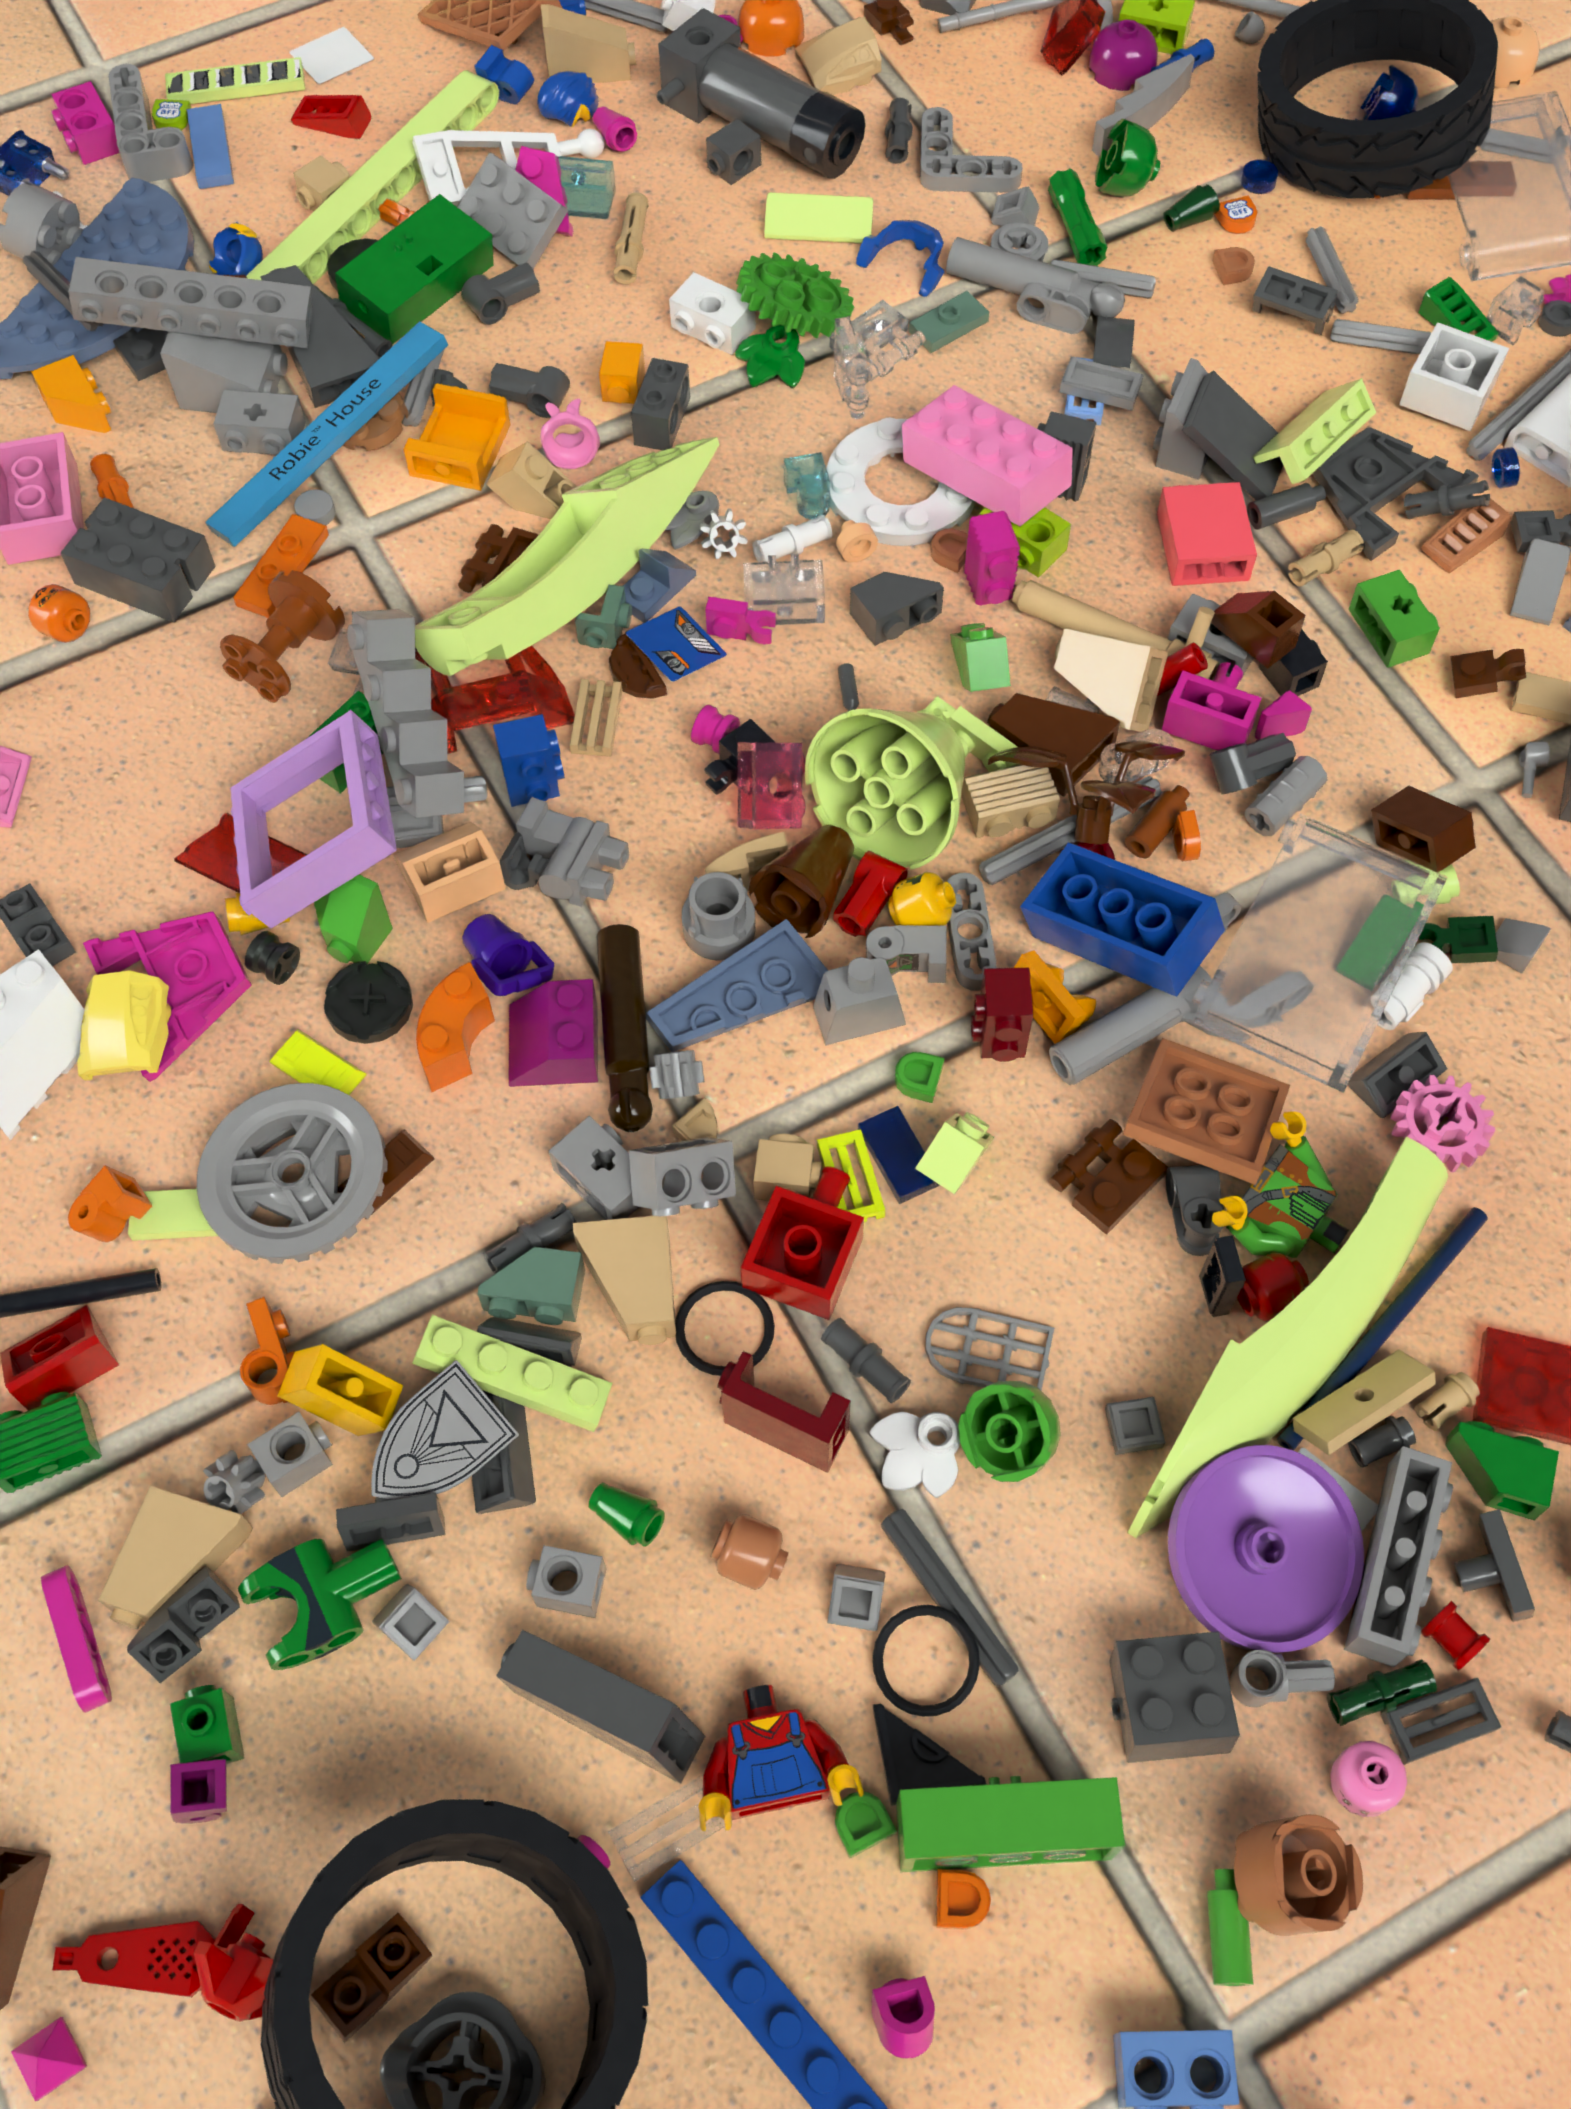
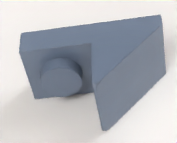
[623,548,696,623]

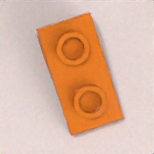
[240,1297,295,1405]

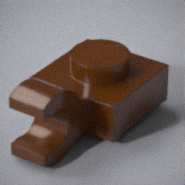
[864,0,914,45]
[1450,649,1526,698]

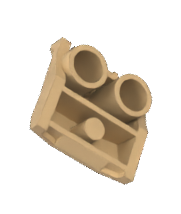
[795,16,882,95]

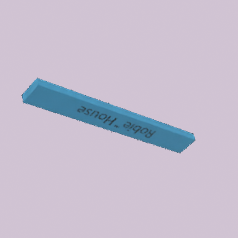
[205,321,448,547]

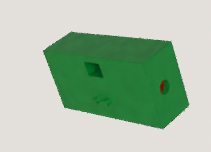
[335,194,494,345]

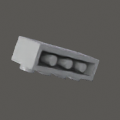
[1344,1446,1453,1667]

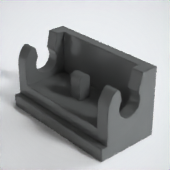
[1252,266,1338,335]

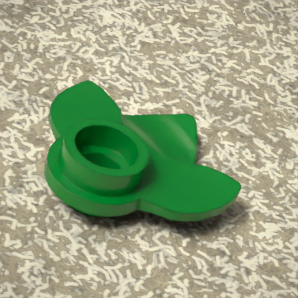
[735,324,805,388]

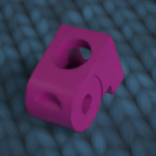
[170,1759,227,1823]

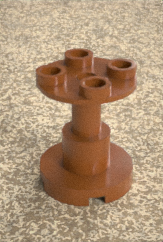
[220,570,345,703]

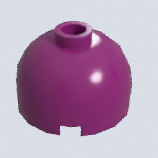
[1089,20,1158,91]

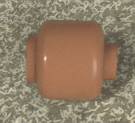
[711,1514,789,1590]

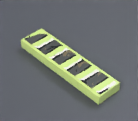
[165,57,305,104]

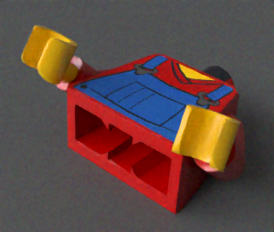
[698,1685,864,1831]

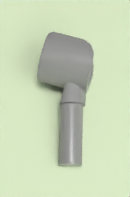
[1519,742,1550,798]

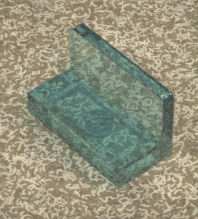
[557,156,616,219]

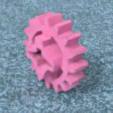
[1390,1075,1495,1173]

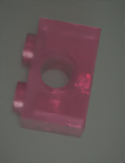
[738,742,806,829]

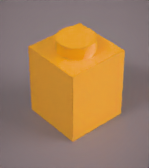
[599,341,645,404]

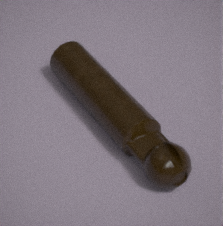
[596,924,653,1132]

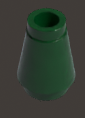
[1163,184,1220,232]

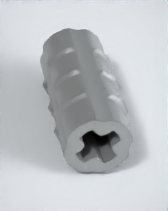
[1245,756,1327,836]

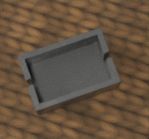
[60,497,216,623]

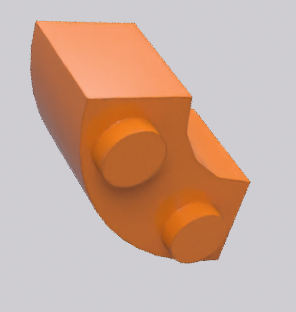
[416,962,495,1092]

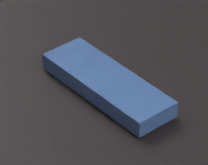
[187,104,234,189]

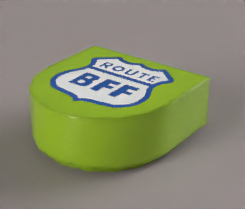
[152,99,191,130]

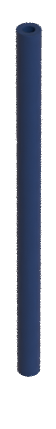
[1277,1207,1488,1451]

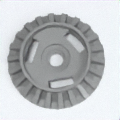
[197,1083,388,1264]

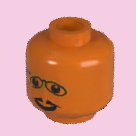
[28,584,90,643]

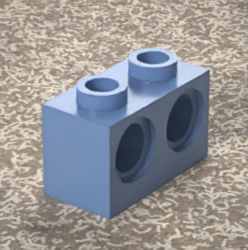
[1113,2030,1239,2109]

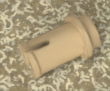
[1415,1372,1480,1431]

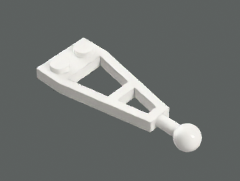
[412,129,604,207]

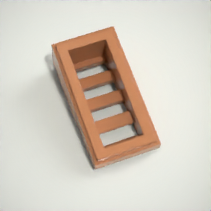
[1421,494,1511,573]

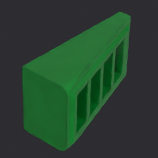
[1418,277,1499,342]

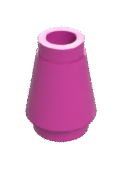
[593,107,637,152]

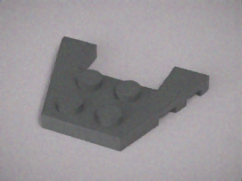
[1312,427,1479,561]

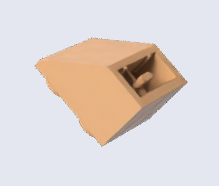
[393,821,506,923]

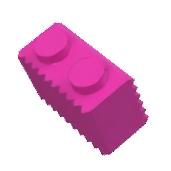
[964,511,1020,606]

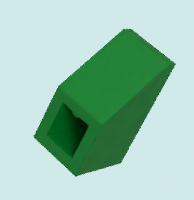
[1445,1421,1559,1521]

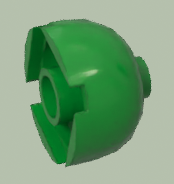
[1095,118,1160,198]

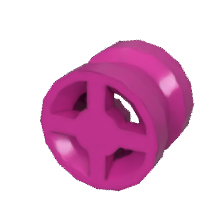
[691,705,740,754]

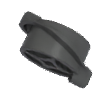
[380,1992,546,2109]

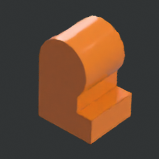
[68,1165,152,1243]

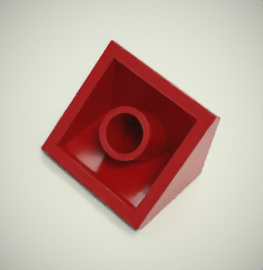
[0,1305,119,1411]

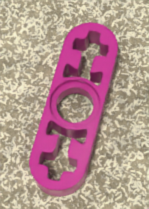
[41,1565,112,1713]

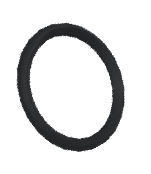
[675,1281,775,1376]
[873,1605,980,1717]

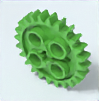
[736,252,854,338]

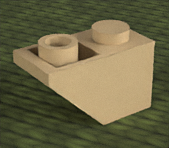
[486,441,577,519]

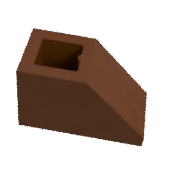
[1211,591,1306,669]

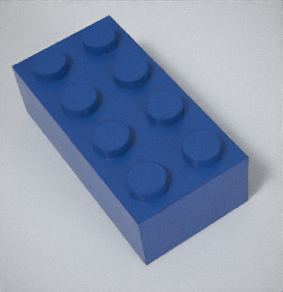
[1020,842,1225,997]

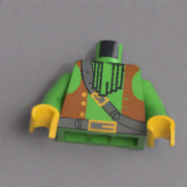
[1212,1111,1349,1258]

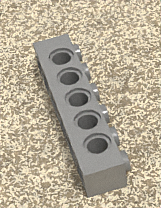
[68,257,312,348]

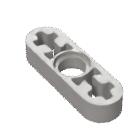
[947,873,996,991]

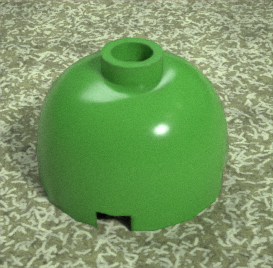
[958,1381,1061,1482]

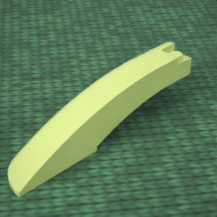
[415,437,719,676]
[1127,1136,1448,1538]

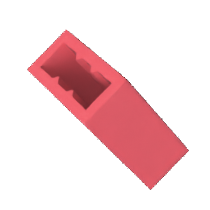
[1157,482,1257,586]

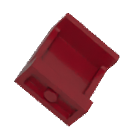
[718,1351,851,1473]

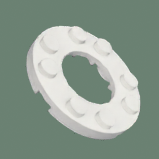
[826,417,976,546]

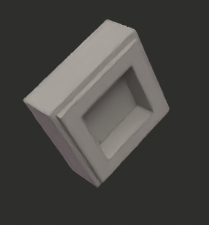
[1105,1397,1165,1455]

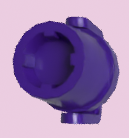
[462,914,554,996]

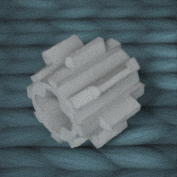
[649,1050,705,1099]

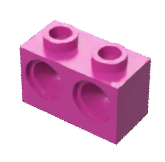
[51,81,120,165]

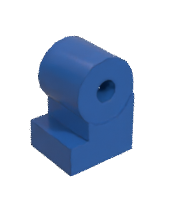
[474,45,534,105]

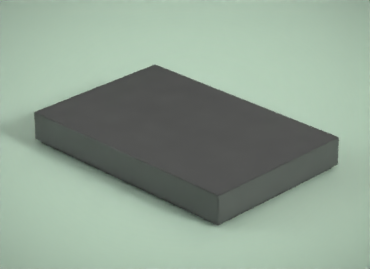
[1182,370,1283,500]

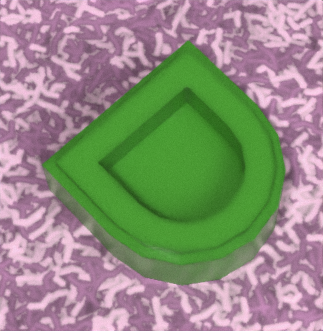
[895,1052,945,1103]
[835,1792,897,1858]

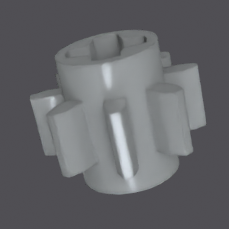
[203,1450,266,1514]

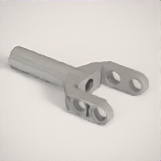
[1049,892,1313,1085]

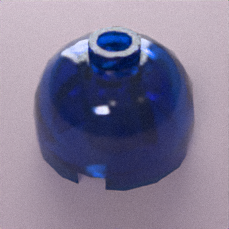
[1355,65,1419,120]

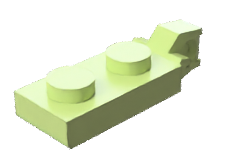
[923,696,1020,772]

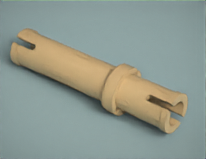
[613,192,649,284]

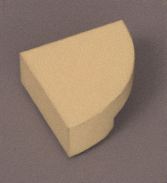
[672,1097,718,1141]

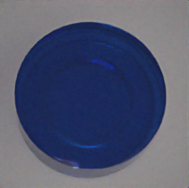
[1241,160,1278,194]
[1492,447,1520,489]

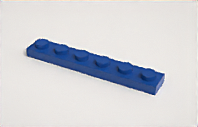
[640,1859,888,2109]

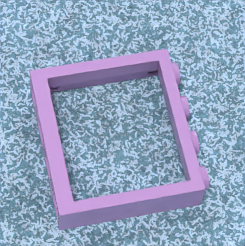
[230,710,397,929]

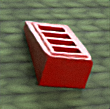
[291,95,372,139]

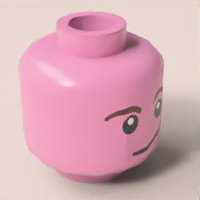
[1330,1741,1407,1817]

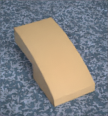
[705,832,788,891]

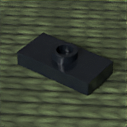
[1199,1235,1246,1317]

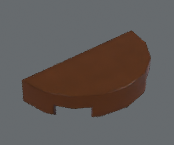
[609,633,667,699]

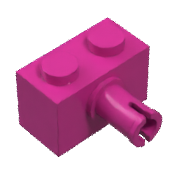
[1161,662,1261,751]

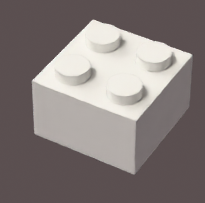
[1399,322,1509,431]

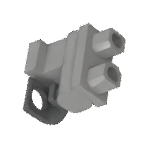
[499,797,629,907]

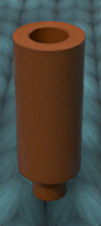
[1125,785,1190,859]

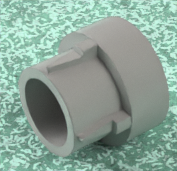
[682,872,756,960]

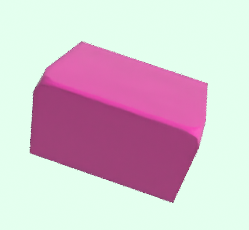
[1255,690,1312,740]

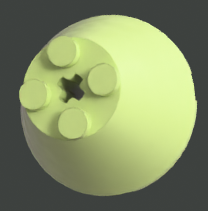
[805,708,968,870]

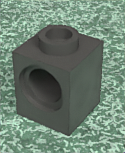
[706,119,762,185]

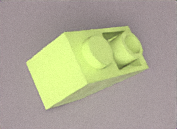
[915,1112,994,1194]

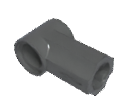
[461,262,540,325]
[489,363,570,418]
[1210,733,1296,794]

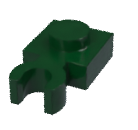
[1416,916,1498,963]

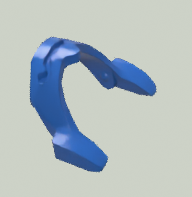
[856,220,944,297]

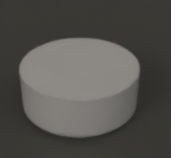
[294,490,335,525]

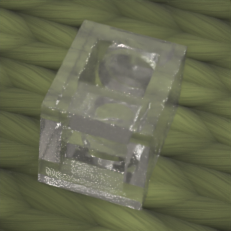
[1487,276,1544,345]

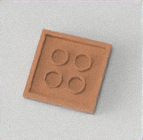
[1123,1038,1290,1185]

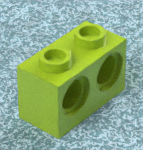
[980,507,1071,578]

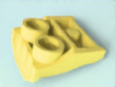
[77,970,171,1080]

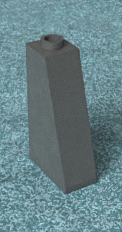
[260,265,379,408]
[496,1630,705,1784]

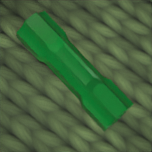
[1048,168,1108,266]

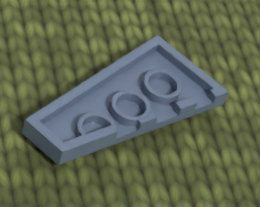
[646,919,828,1052]

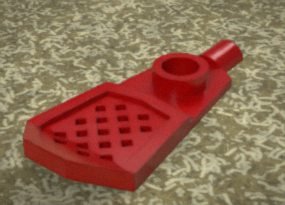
[52,1921,216,1998]

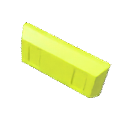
[269,1029,366,1095]

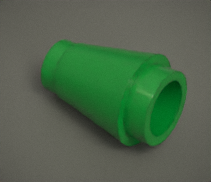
[588,1483,665,1547]

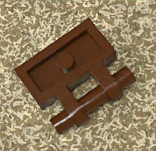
[458,524,539,593]
[1049,1119,1168,1235]

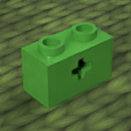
[1348,569,1440,668]

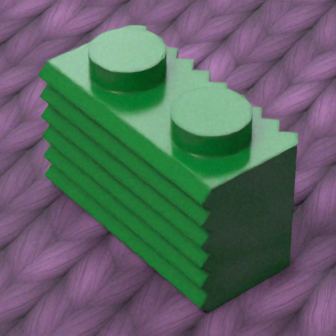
[0,1392,102,1493]

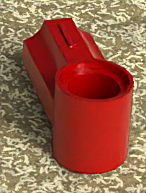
[833,851,908,937]

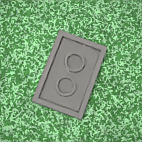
[458,152,569,269]

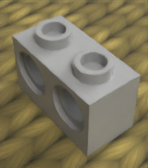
[629,1137,736,1216]

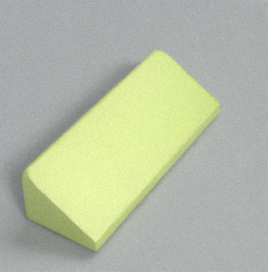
[764,192,873,243]

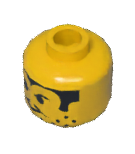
[889,872,956,926]

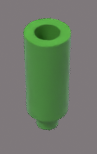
[1207,1869,1254,1986]

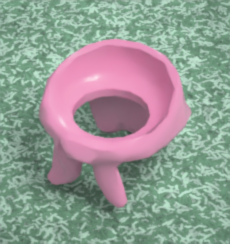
[540,398,600,469]

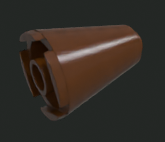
[748,825,854,938]

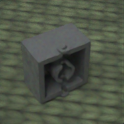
[1109,1631,1240,1763]

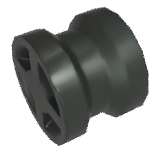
[245,931,300,985]

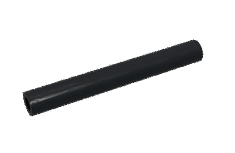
[0,1268,161,1318]

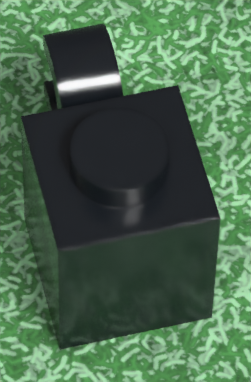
[704,719,778,795]

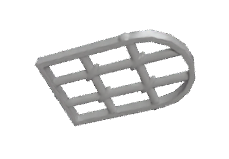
[925,1307,1054,1390]

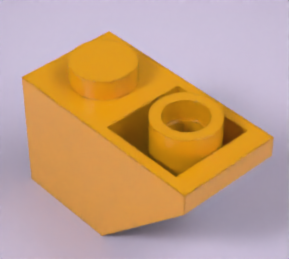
[31,355,111,433]

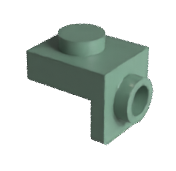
[575,584,632,649]

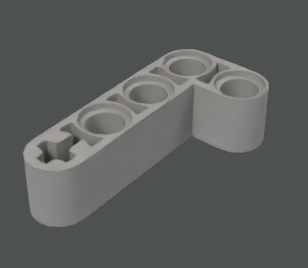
[109,64,193,182]

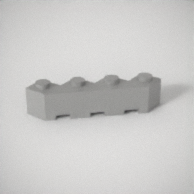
[347,609,464,818]

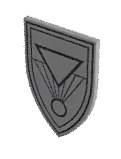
[371,1360,519,1499]

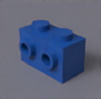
[493,714,565,807]

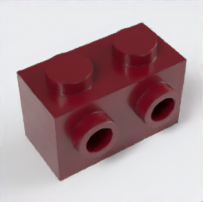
[971,968,1033,1062]

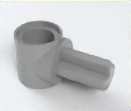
[1229,1650,1335,1707]

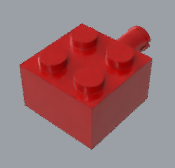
[741,1167,864,1320]

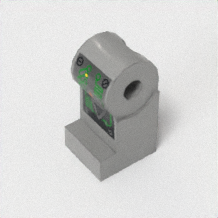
[866,925,946,983]

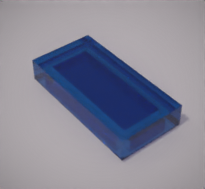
[858,1106,940,1204]

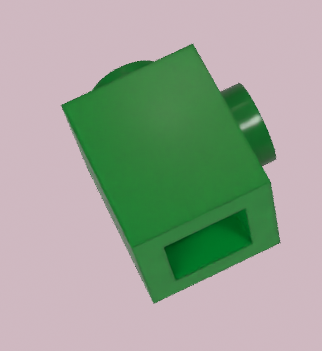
[170,1685,245,1764]

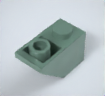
[477,1247,585,1325]

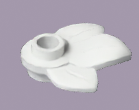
[870,1411,960,1498]

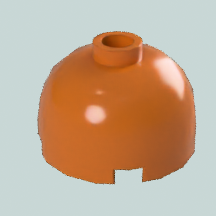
[738,0,804,57]

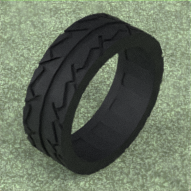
[1258,0,1498,198]
[261,1799,648,2109]

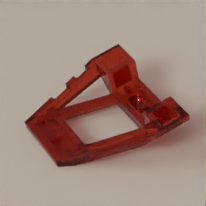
[415,622,575,754]

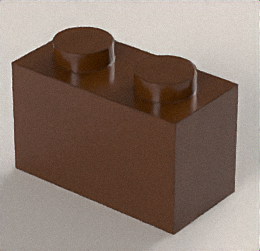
[1371,785,1476,873]

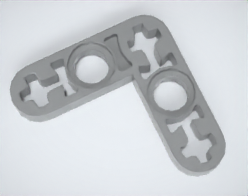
[920,107,1023,193]

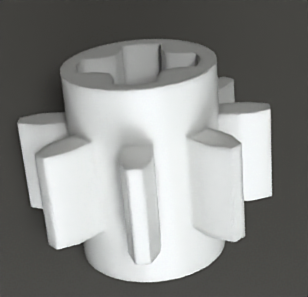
[699,508,748,559]

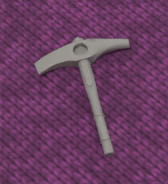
[938,0,1114,44]

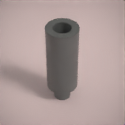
[1247,483,1326,530]

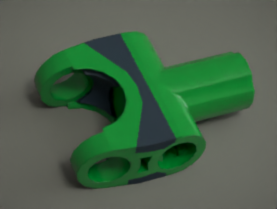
[238,1539,402,1670]

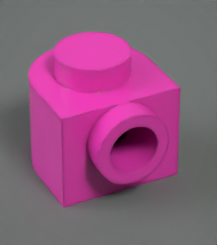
[872,1976,935,2059]

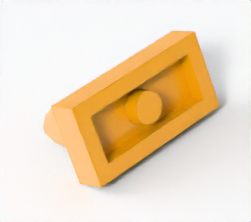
[1014,950,1097,1044]

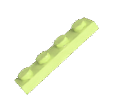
[412,1315,612,1432]

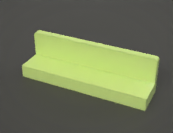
[1253,378,1377,484]

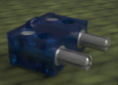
[0,130,70,196]

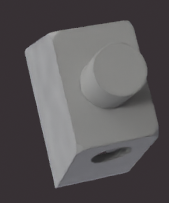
[813,957,906,1046]

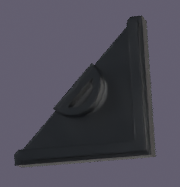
[872,1704,986,1806]

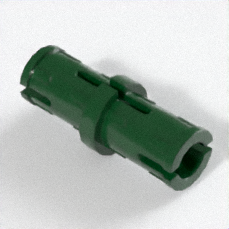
[1327,1659,1437,1726]

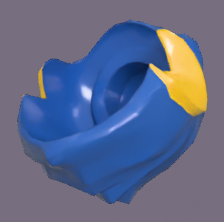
[537,71,599,127]
[209,222,263,275]

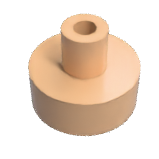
[836,520,878,562]

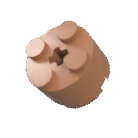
[1234,1814,1363,1936]

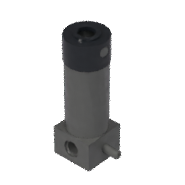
[657,8,866,178]

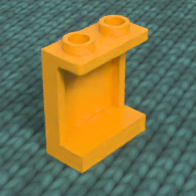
[403,383,511,491]

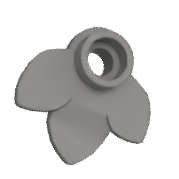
[665,491,719,550]

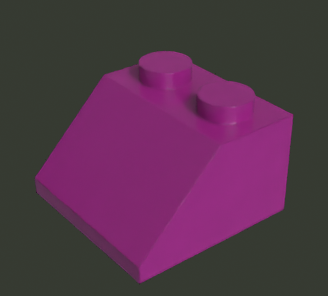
[508,979,598,1087]

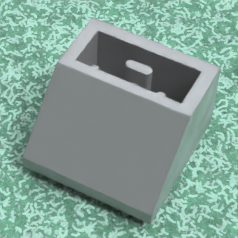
[1153,358,1209,480]

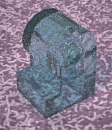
[784,452,830,519]

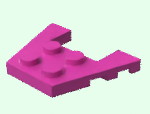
[83,911,252,1082]

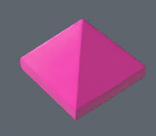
[11,2017,87,2102]

